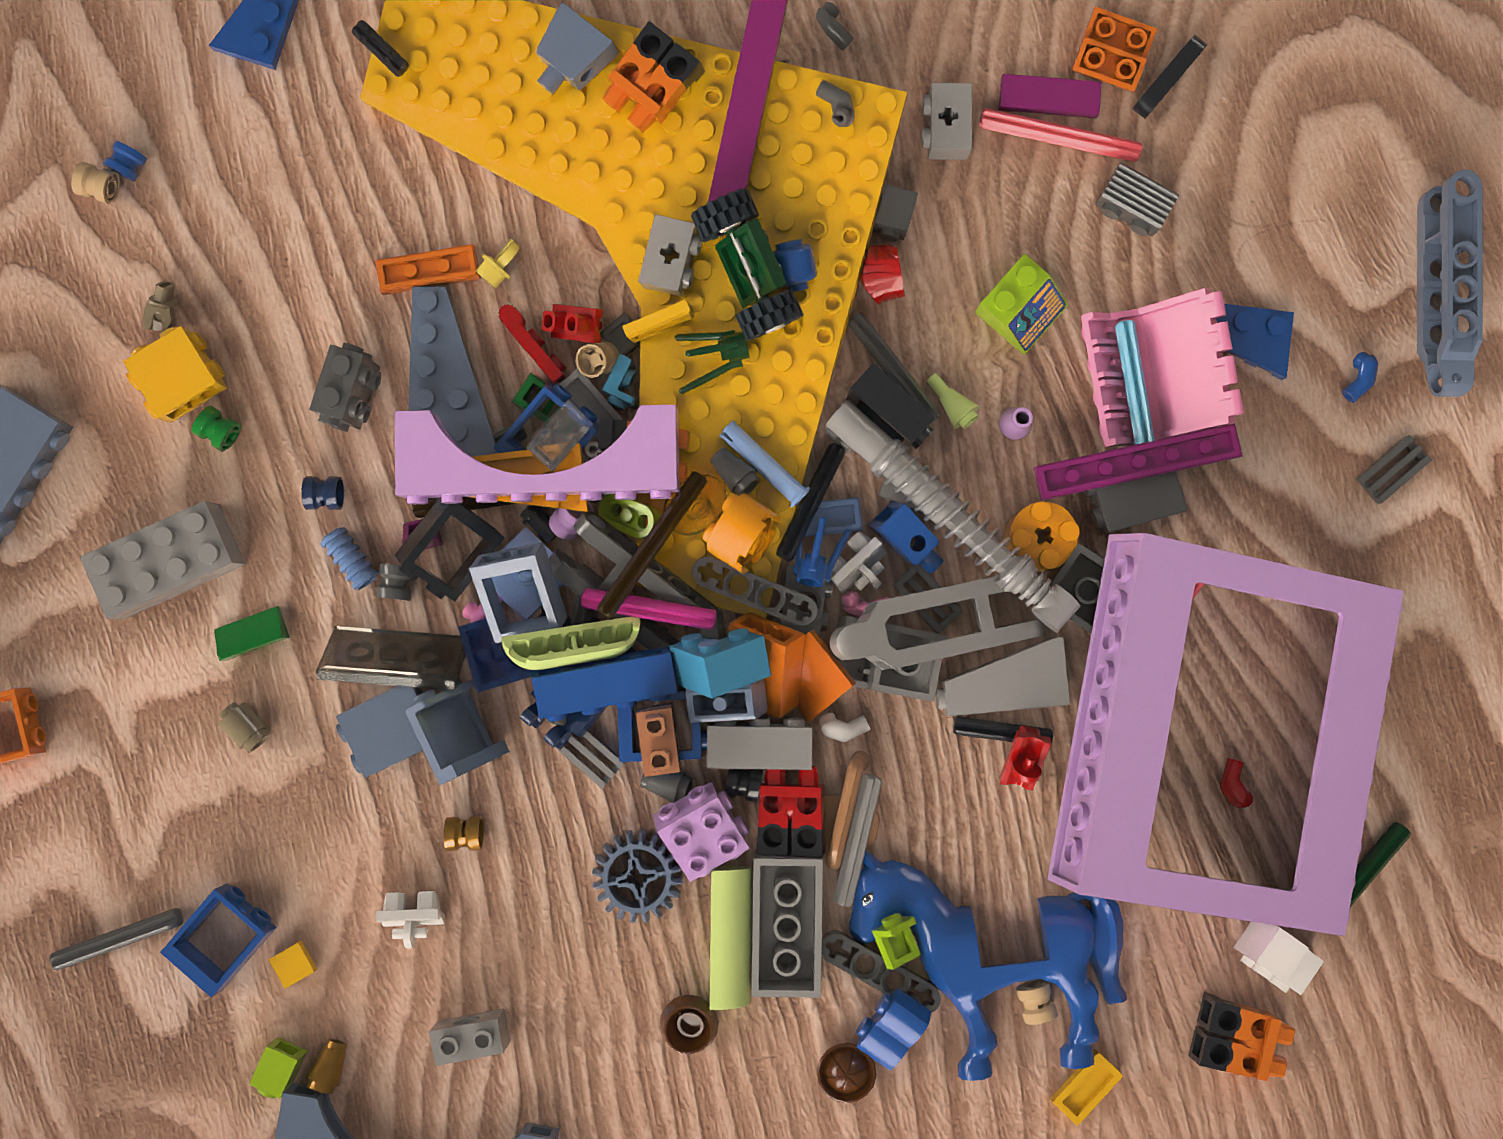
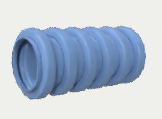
[320,527,379,590]

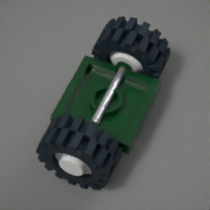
[691,188,804,341]

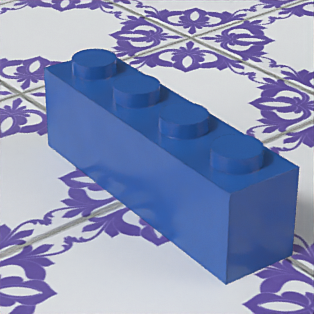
[531,646,678,721]

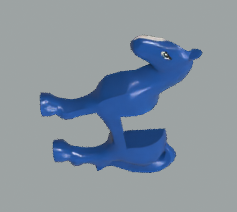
[848,851,1127,1081]

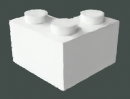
[1233,922,1324,995]

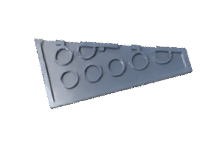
[408,287,498,456]

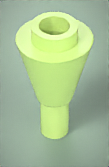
[927,373,980,429]

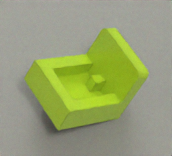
[872,913,921,970]

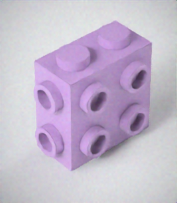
[653,782,750,882]

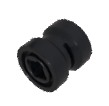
[725,769,763,803]

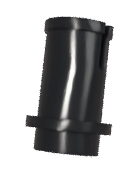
[520,505,557,544]

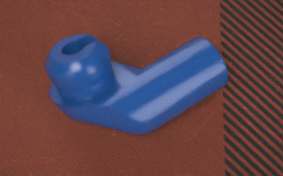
[1342,352,1378,403]

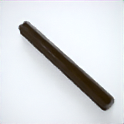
[597,471,707,618]

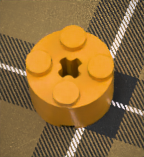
[703,493,781,574]
[1004,501,1080,571]

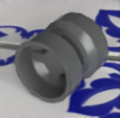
[376,563,412,601]

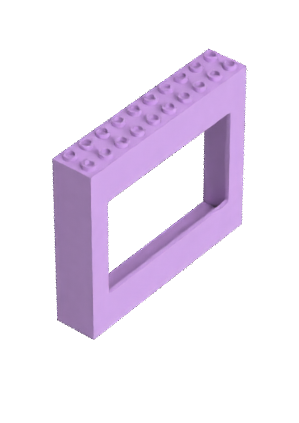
[1047,533,1404,936]

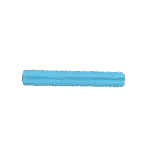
[1115,320,1155,445]

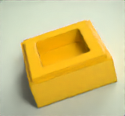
[268,940,318,989]

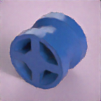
[103,140,147,182]

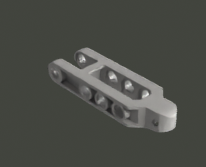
[830,576,1045,670]

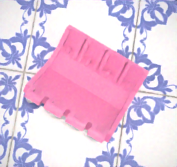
[1081,288,1244,447]

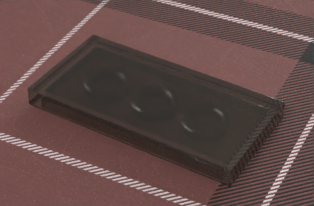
[316,626,469,690]

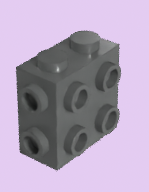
[309,343,381,432]

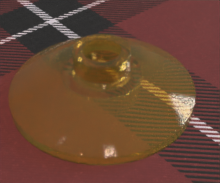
[663,474,728,535]

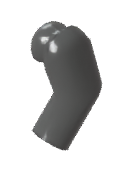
[816,2,854,51]
[816,80,855,127]

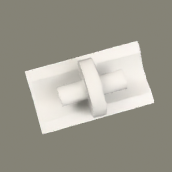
[825,531,887,594]
[376,891,445,949]

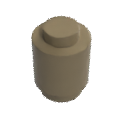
[218,702,270,753]

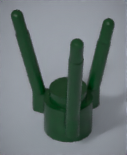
[675,330,750,394]

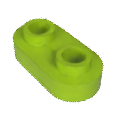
[598,494,660,538]

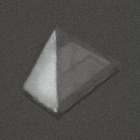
[527,400,593,471]

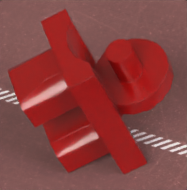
[542,304,603,343]
[999,726,1051,791]

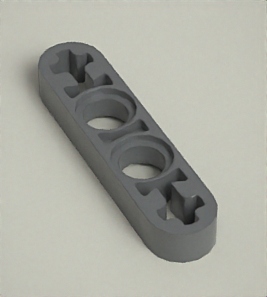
[692,557,818,626]
[822,930,941,1013]

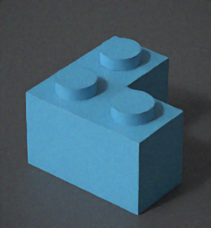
[669,628,771,698]

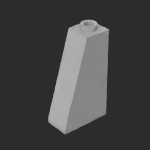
[936,637,1070,716]

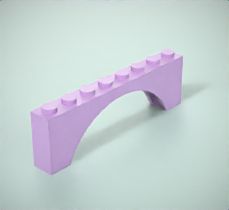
[395,404,680,504]

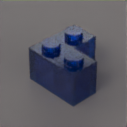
[458,619,536,693]

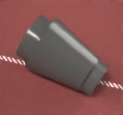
[710,448,760,496]
[640,771,693,803]

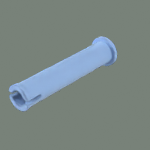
[719,420,811,508]

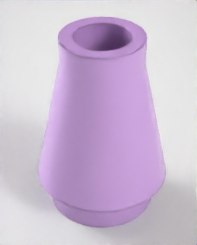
[999,407,1033,440]

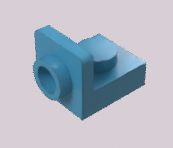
[602,354,638,410]

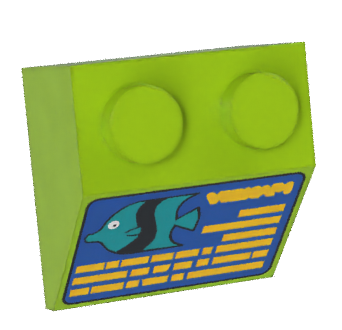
[974,253,1068,355]

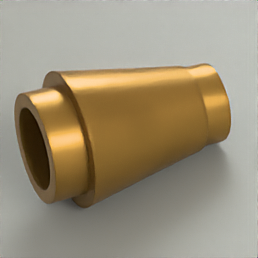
[307,1038,347,1094]

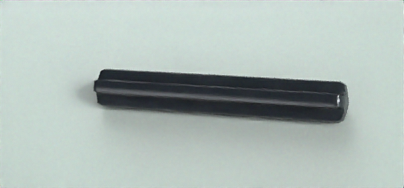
[776,443,845,561]

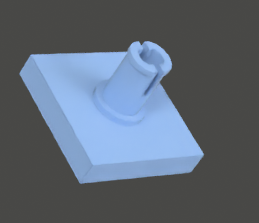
[492,527,564,620]

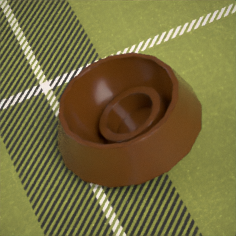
[659,995,719,1054]
[817,1043,877,1103]

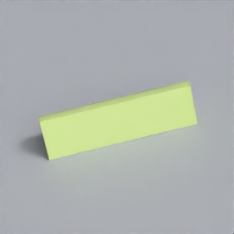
[710,866,752,1010]

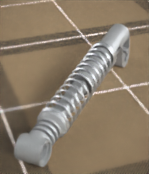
[825,400,1081,632]

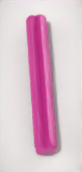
[581,588,717,630]

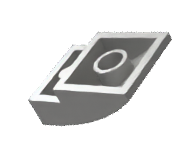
[834,615,946,702]

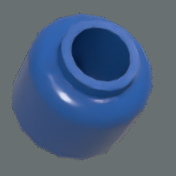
[773,239,818,292]

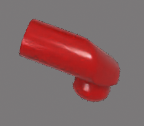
[1220,758,1253,808]

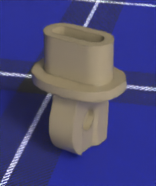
[143,281,178,331]

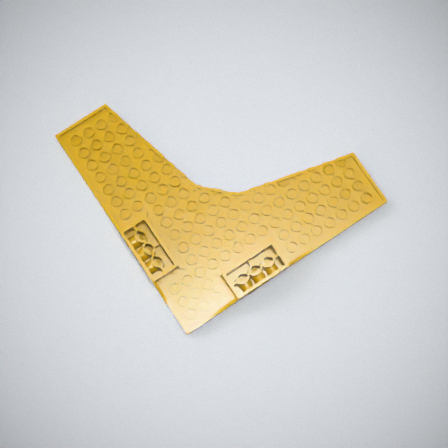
[360,0,907,619]

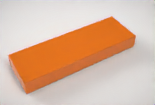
[375,244,481,295]

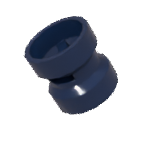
[301,476,344,510]

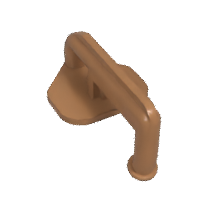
[824,751,880,870]

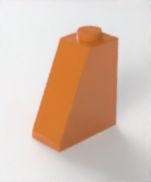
[729,612,805,718]

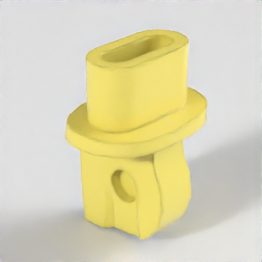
[476,238,520,289]

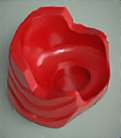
[860,245,905,304]

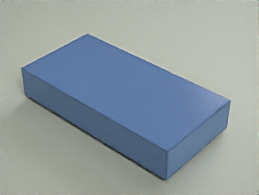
[796,497,863,537]

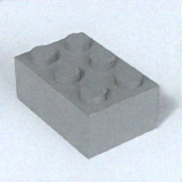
[707,716,812,770]

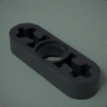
[1132,34,1207,119]

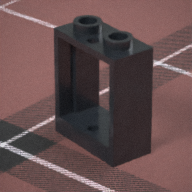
[846,363,935,449]
[394,498,505,602]

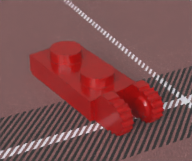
[498,304,567,385]

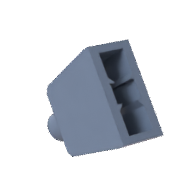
[536,2,619,95]

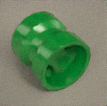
[191,406,241,452]

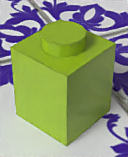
[249,1037,308,1099]

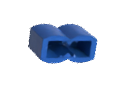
[856,988,931,1071]

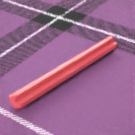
[979,108,1142,162]

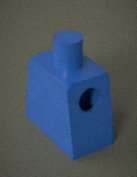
[868,502,944,574]

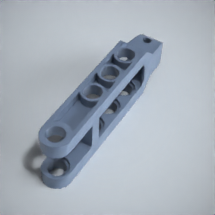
[1417,170,1483,397]

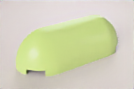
[501,616,640,670]

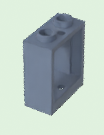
[469,542,568,643]

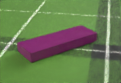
[999,74,1102,118]

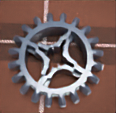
[592,829,684,923]

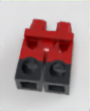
[757,766,826,857]

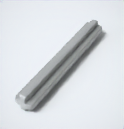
[834,774,882,907]

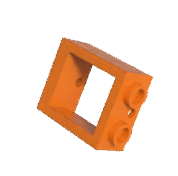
[0,687,46,765]

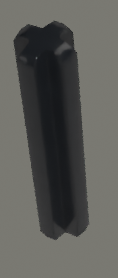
[953,716,1053,745]

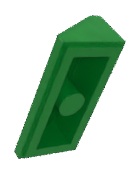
[214,606,290,661]

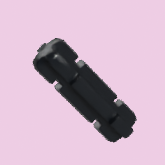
[352,20,409,77]

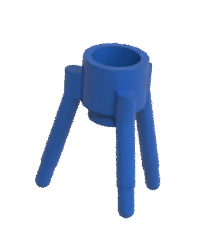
[793,517,851,587]

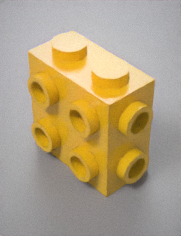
[123,326,227,423]

